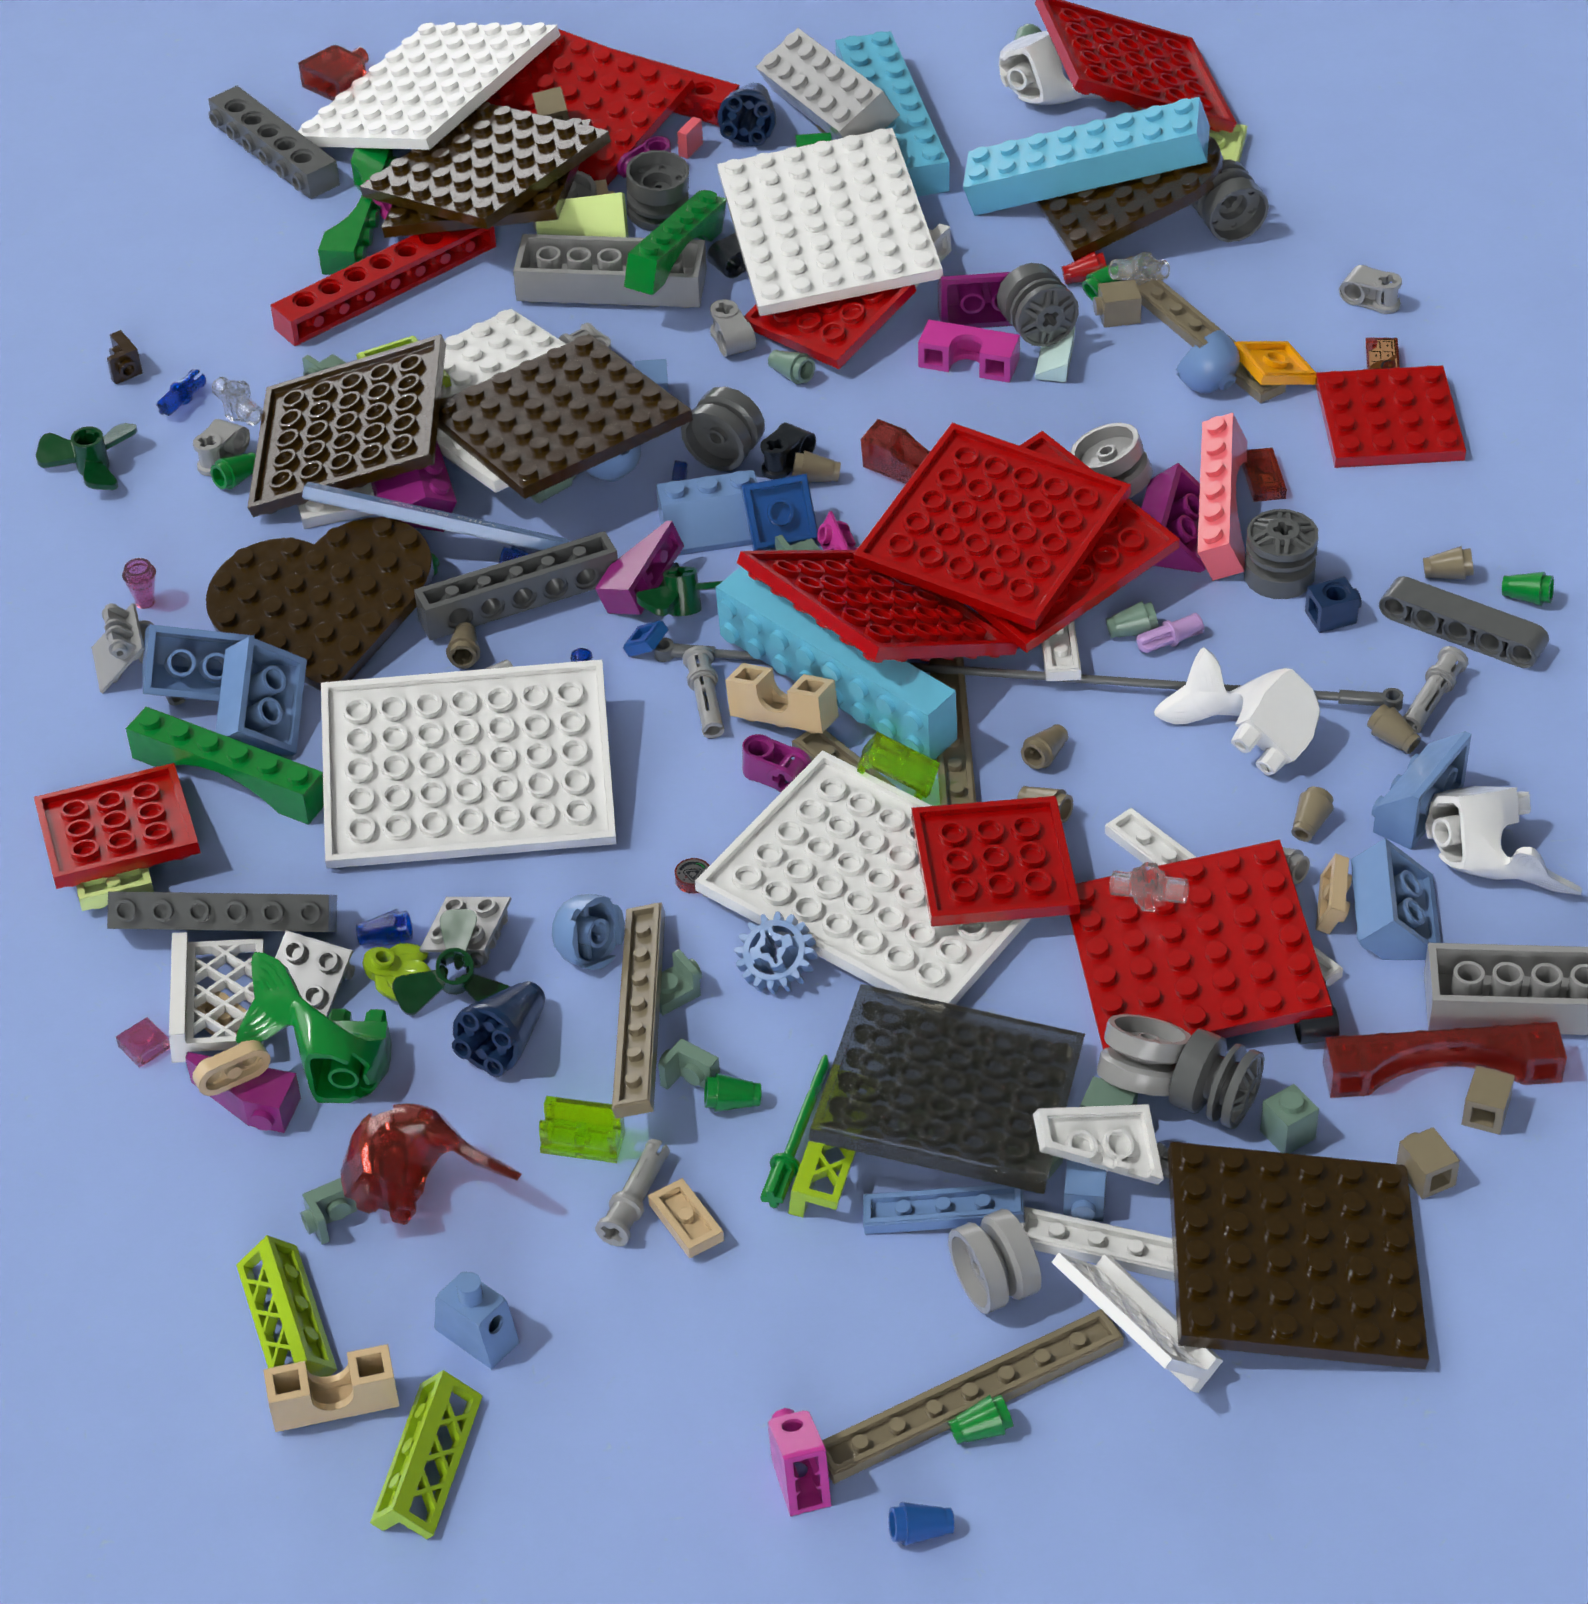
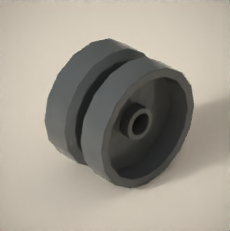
[681,387,765,471]

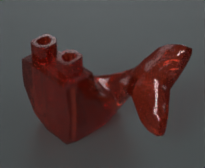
[340,1104,522,1225]

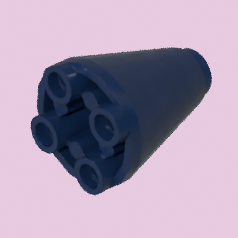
[718,83,776,146]
[452,981,545,1077]

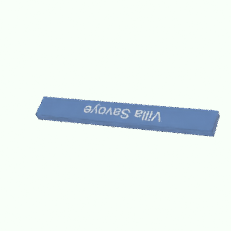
[302,482,570,551]

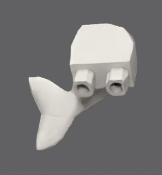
[999,31,1103,105]
[1154,647,1320,776]
[1425,786,1582,895]

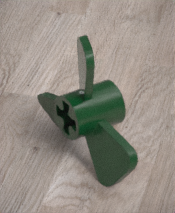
[36,423,137,490]
[636,563,722,616]
[392,909,510,1015]

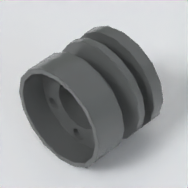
[626,150,689,230]
[1192,159,1269,242]
[997,263,1079,347]
[1244,509,1319,599]
[1169,1029,1265,1129]

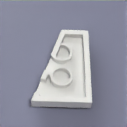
[1033,1104,1164,1185]

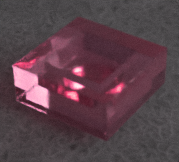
[116,1017,170,1068]

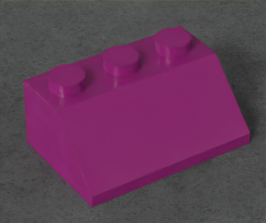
[938,272,1012,328]
[371,440,457,532]
[1141,463,1206,573]

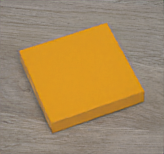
[1234,341,1316,385]

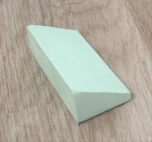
[1035,326,1075,383]

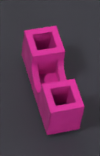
[918,319,1020,383]

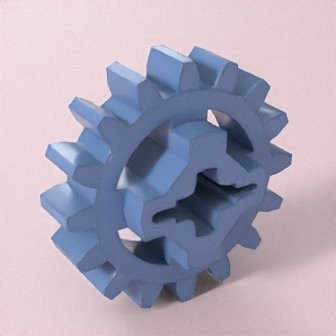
[734,912,818,994]

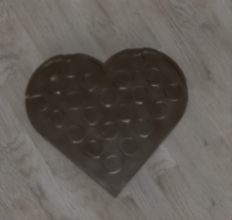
[1036,136,1224,261]
[206,517,434,691]

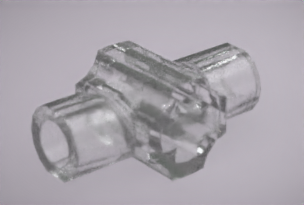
[1108,252,1170,286]
[211,377,263,425]
[1110,862,1189,912]

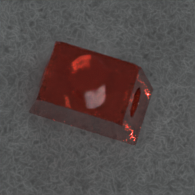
[298,45,369,101]

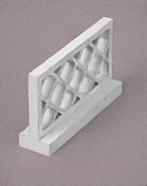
[169,932,264,1063]
[1052,1253,1223,1393]

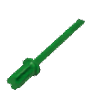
[760,1055,830,1208]

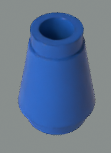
[888,1502,954,1546]

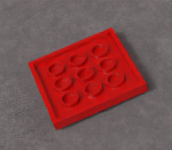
[744,284,916,369]
[1315,365,1466,468]
[34,763,201,889]
[911,796,1080,927]

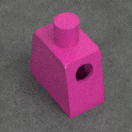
[767,1408,831,1517]

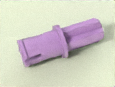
[1136,613,1204,653]

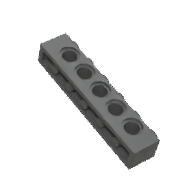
[208,86,340,199]
[414,531,618,640]
[107,891,337,932]

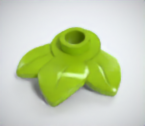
[362,943,431,1001]

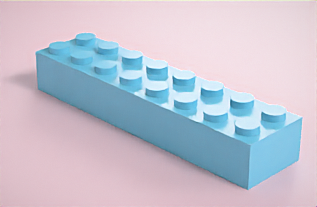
[835,31,950,197]
[963,97,1210,216]
[715,566,957,763]

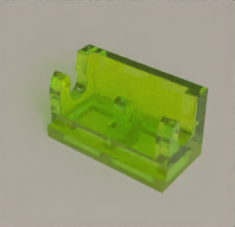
[857,731,940,800]
[539,1096,625,1163]

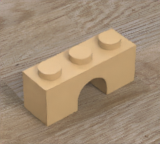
[725,663,839,734]
[263,1344,400,1432]

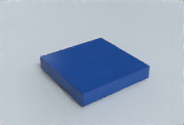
[741,474,818,551]

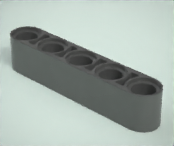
[1379,576,1549,668]

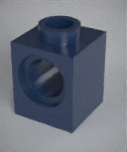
[1305,576,1362,633]

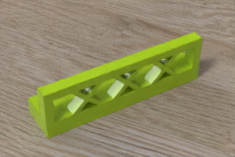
[788,1070,879,1218]
[236,1235,337,1377]
[370,1370,483,1539]

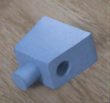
[434,1272,520,1370]

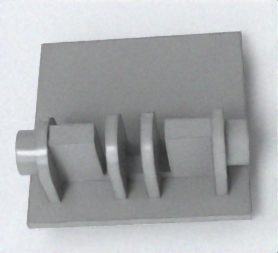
[91,603,145,693]
[419,897,512,968]
[275,930,355,1017]

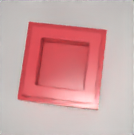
[677,117,703,159]

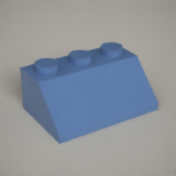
[656,470,757,555]
[142,624,254,702]
[215,636,307,756]
[1372,731,1472,850]
[1351,838,1441,960]

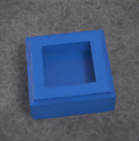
[623,620,669,657]

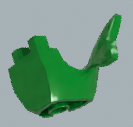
[236,952,392,1103]

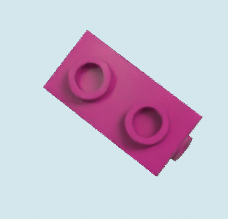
[817,511,858,550]

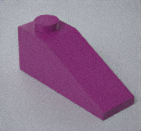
[595,521,684,615]
[185,1052,301,1133]

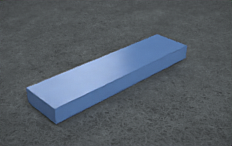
[863,1182,1025,1235]

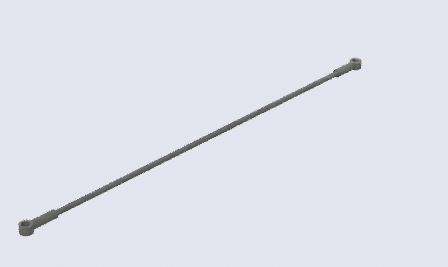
[654,638,1404,711]

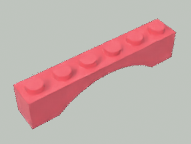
[1197,413,1247,581]

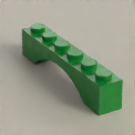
[318,148,397,275]
[624,190,727,296]
[125,707,324,825]

